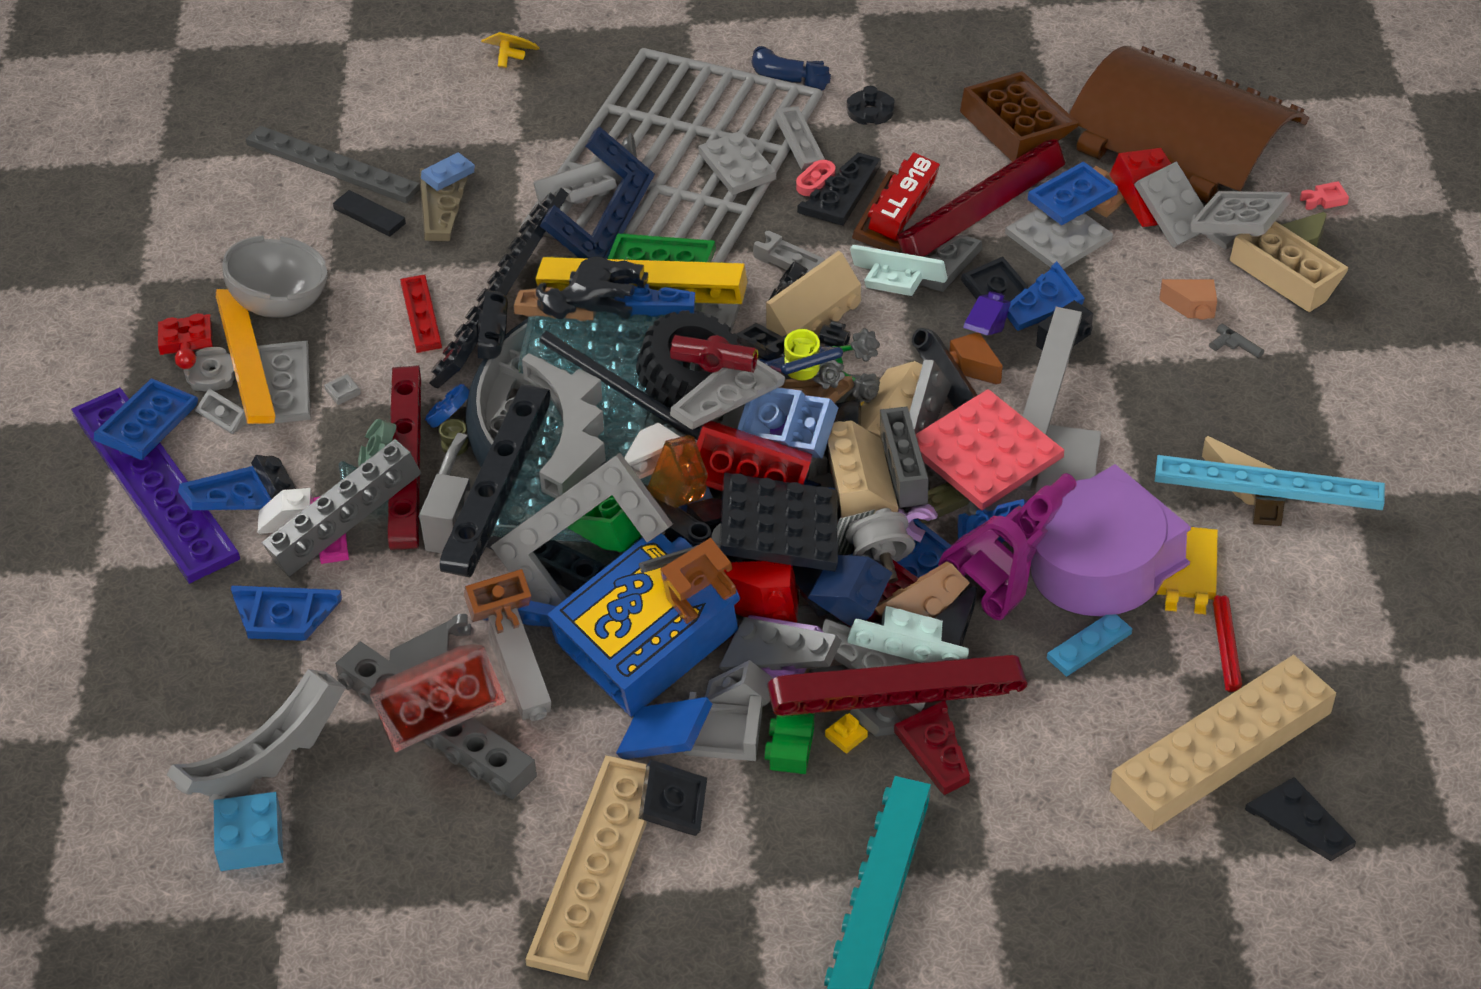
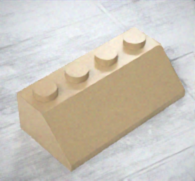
[1230,221,1348,312]
[766,251,861,337]
[861,361,922,449]
[826,421,898,518]

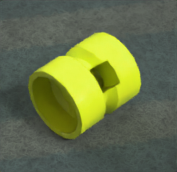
[784,329,820,380]

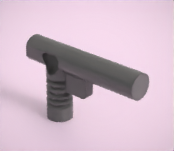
[1209,323,1264,358]

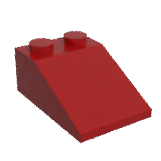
[1109,148,1171,227]
[724,561,799,623]

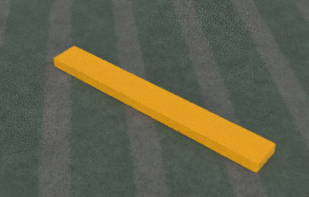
[216,289,275,424]

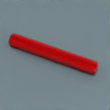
[1213,595,1242,692]

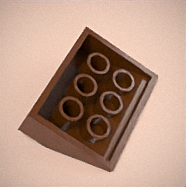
[960,71,1079,162]

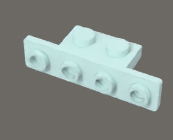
[850,245,948,296]
[847,606,969,663]

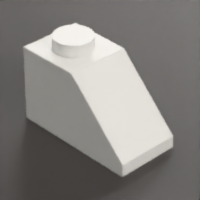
[258,488,313,534]

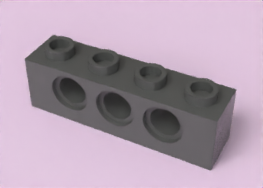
[880,406,928,508]

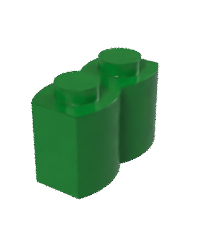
[765,713,815,774]

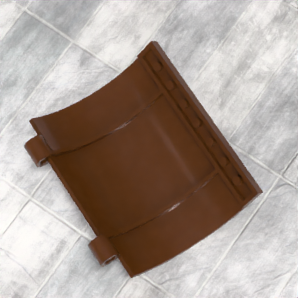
[1069,46,1310,204]

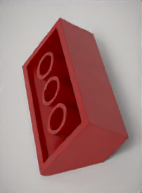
[685,421,813,491]

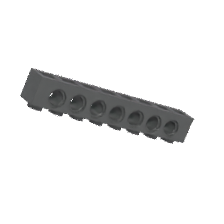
[335,641,537,800]

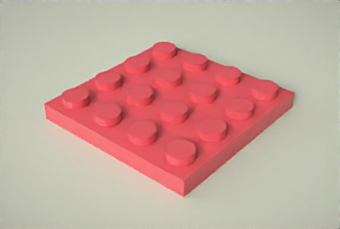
[916,389,1065,510]

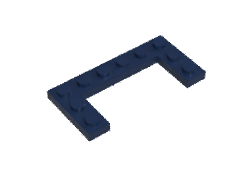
[540,126,655,259]

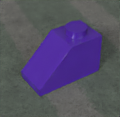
[963,291,1011,335]

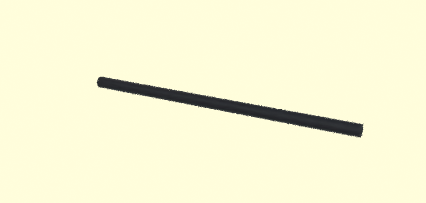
[539,330,701,440]

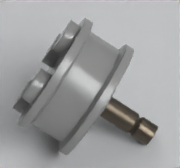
[846,508,915,584]

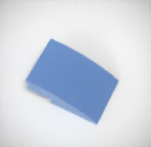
[737,388,838,459]

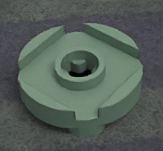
[358,419,396,466]

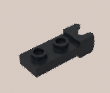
[736,323,787,361]

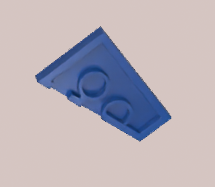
[1007,261,1084,331]

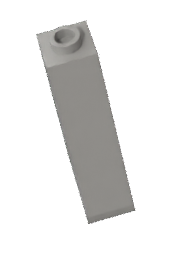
[488,608,551,721]

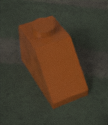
[949,332,1003,385]

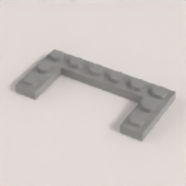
[491,453,672,606]

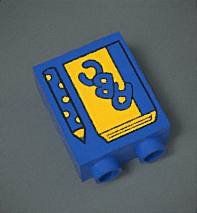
[547,533,740,718]

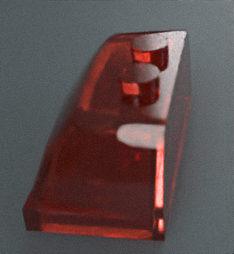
[370,644,507,752]

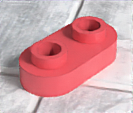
[796,160,835,196]

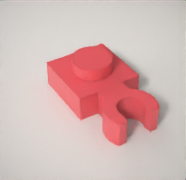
[1300,181,1349,210]

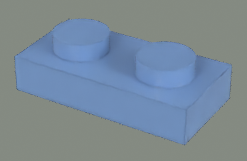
[421,152,475,191]

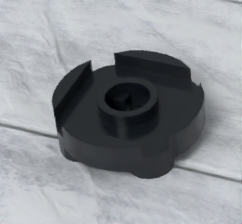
[847,86,895,125]
[768,261,808,301]

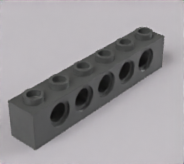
[262,439,422,577]

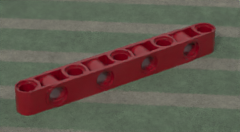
[388,365,421,550]

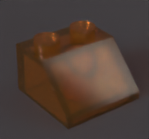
[647,435,708,508]

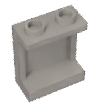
[684,692,762,761]

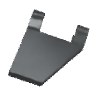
[389,614,471,674]

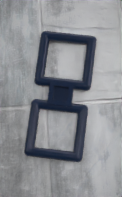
[759,346,843,375]

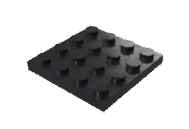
[719,472,838,572]

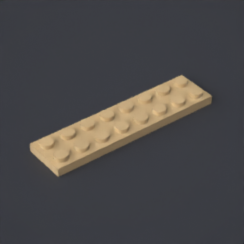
[526,755,647,980]

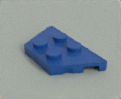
[231,586,342,641]

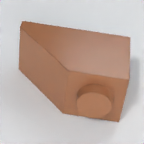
[1159,279,1217,320]

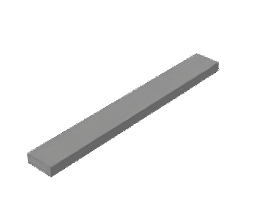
[1018,307,1082,491]

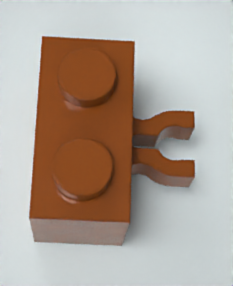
[464,569,531,634]

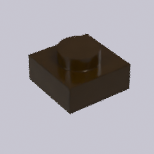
[1252,494,1285,526]

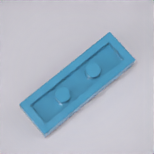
[1047,614,1132,677]

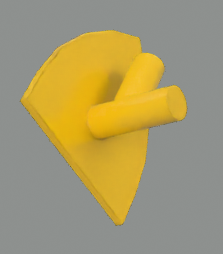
[481,32,540,68]

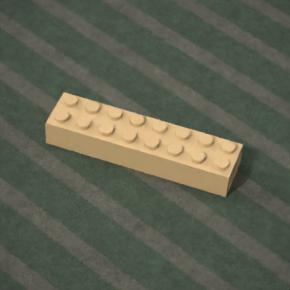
[1110,654,1336,831]

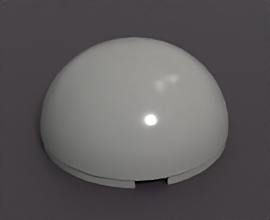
[222,235,327,318]

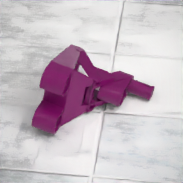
[938,473,1077,620]

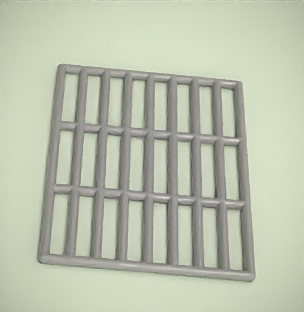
[521,48,823,263]

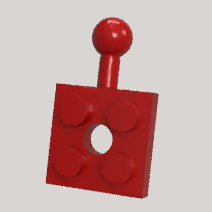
[158,313,213,369]

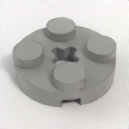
[184,347,236,391]

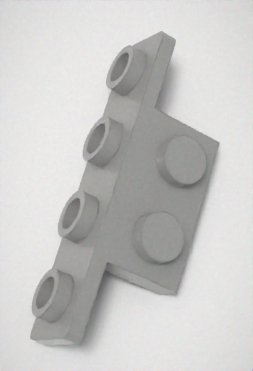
[533,159,622,205]

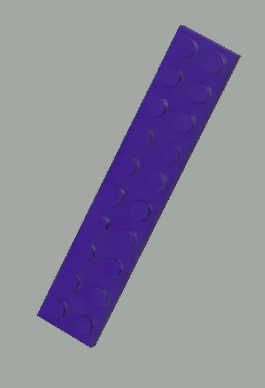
[71,387,240,584]

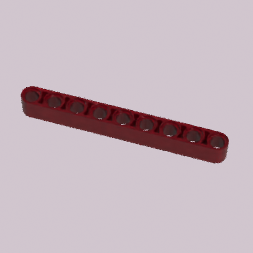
[897,139,1066,257]
[767,655,1028,716]

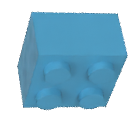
[214,792,283,871]

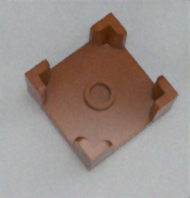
[660,538,736,624]

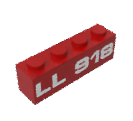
[868,152,940,241]

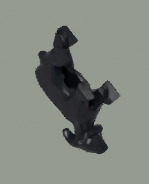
[536,256,649,319]

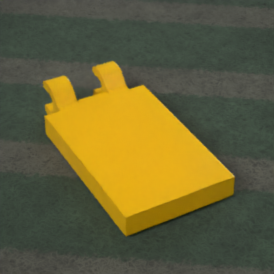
[1157,527,1218,615]

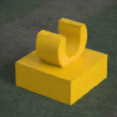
[825,713,868,754]

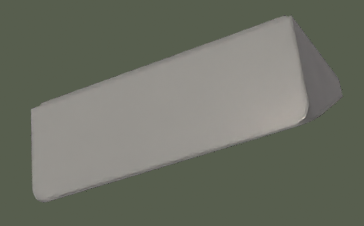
[195,388,247,434]

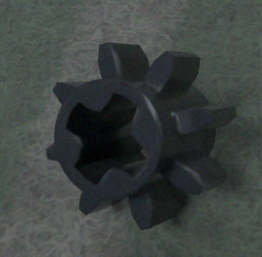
[819,321,851,347]

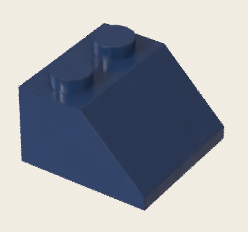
[808,555,892,627]

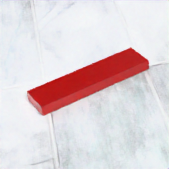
[400,275,442,353]

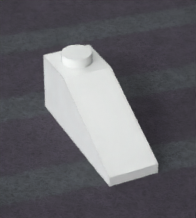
[625,423,683,479]

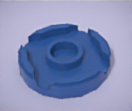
[425,384,470,428]

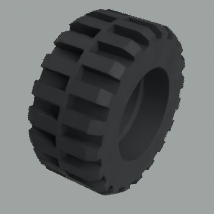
[636,310,742,409]

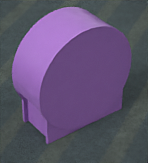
[1031,464,1191,616]

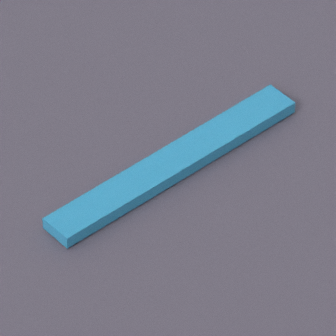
[1154,455,1385,510]

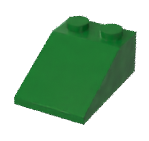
[567,495,642,552]

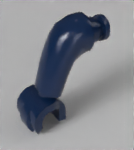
[751,46,831,90]

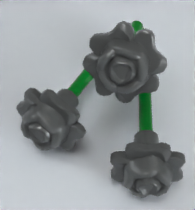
[813,328,880,403]

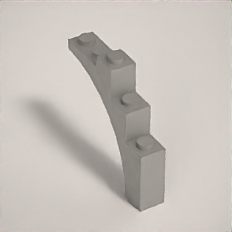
[522,353,606,499]
[167,669,346,805]

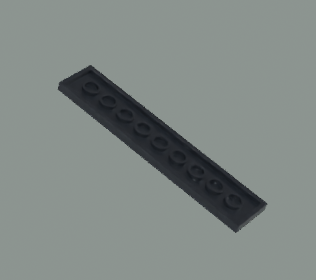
[429,188,569,388]

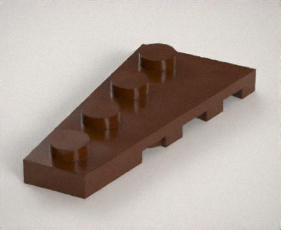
[852,170,904,253]

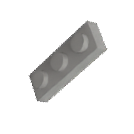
[774,106,825,170]

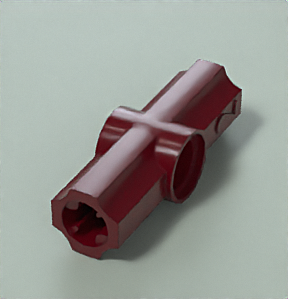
[670,335,758,373]

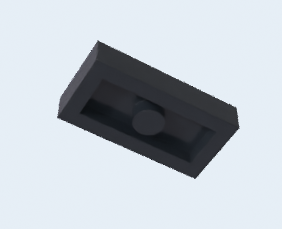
[251,455,296,499]

